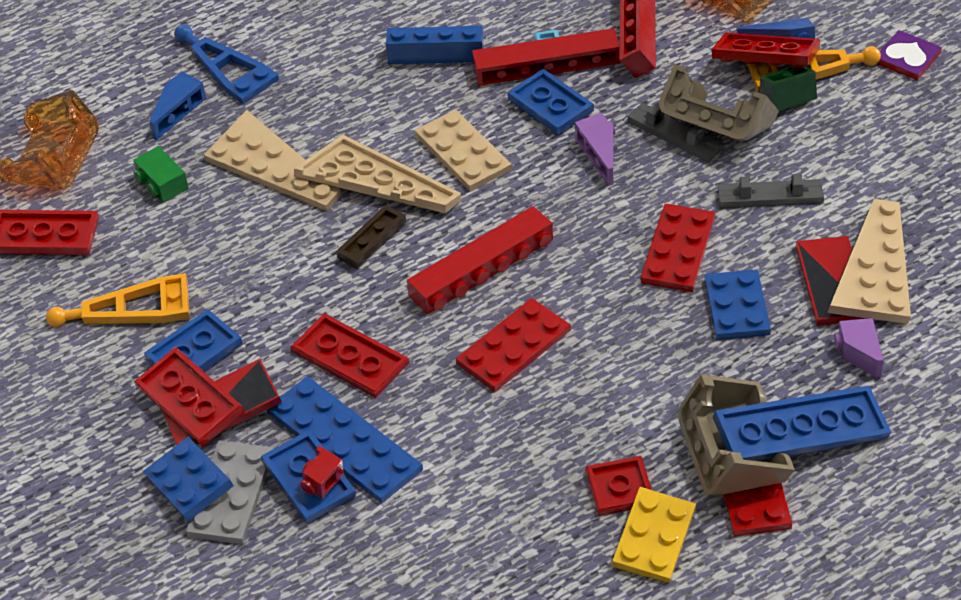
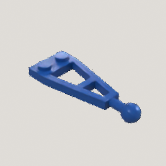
[174,24,279,104]

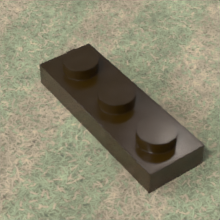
[336,205,406,269]

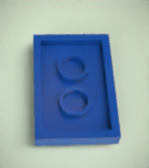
[507,69,594,135]
[704,269,771,340]
[144,309,243,371]
[261,429,356,524]
[143,437,234,522]

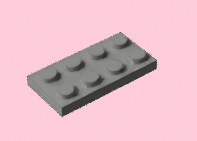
[186,440,273,545]

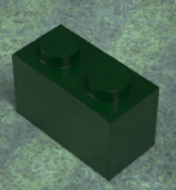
[760,66,817,112]

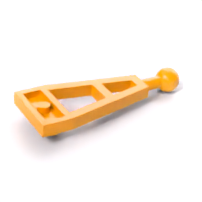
[747,46,881,93]
[46,273,190,327]

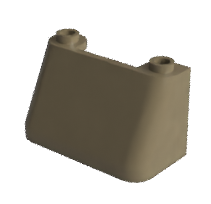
[659,64,779,142]
[678,374,795,496]

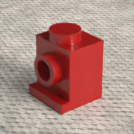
[300,445,343,499]

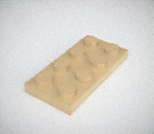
[415,110,512,192]

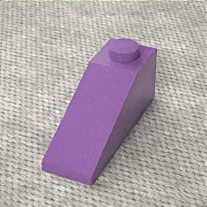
[575,113,615,186]

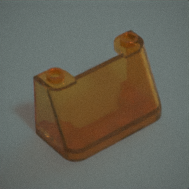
[0,90,99,190]

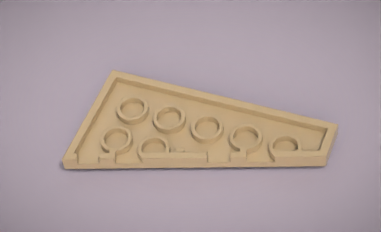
[203,110,341,211]
[294,135,461,213]
[827,199,911,324]

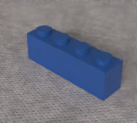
[386,25,484,64]

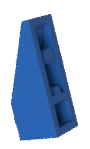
[736,18,815,39]
[149,71,206,140]

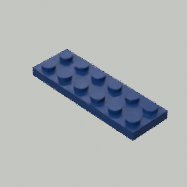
[267,376,423,504]
[713,386,892,461]

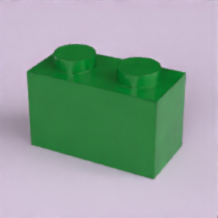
[133,146,189,203]

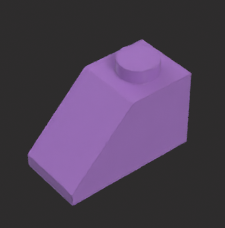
[834,318,884,377]

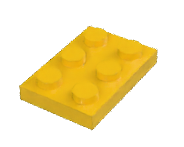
[612,487,696,583]

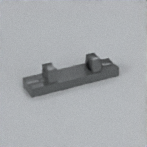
[628,102,724,163]
[718,174,824,208]

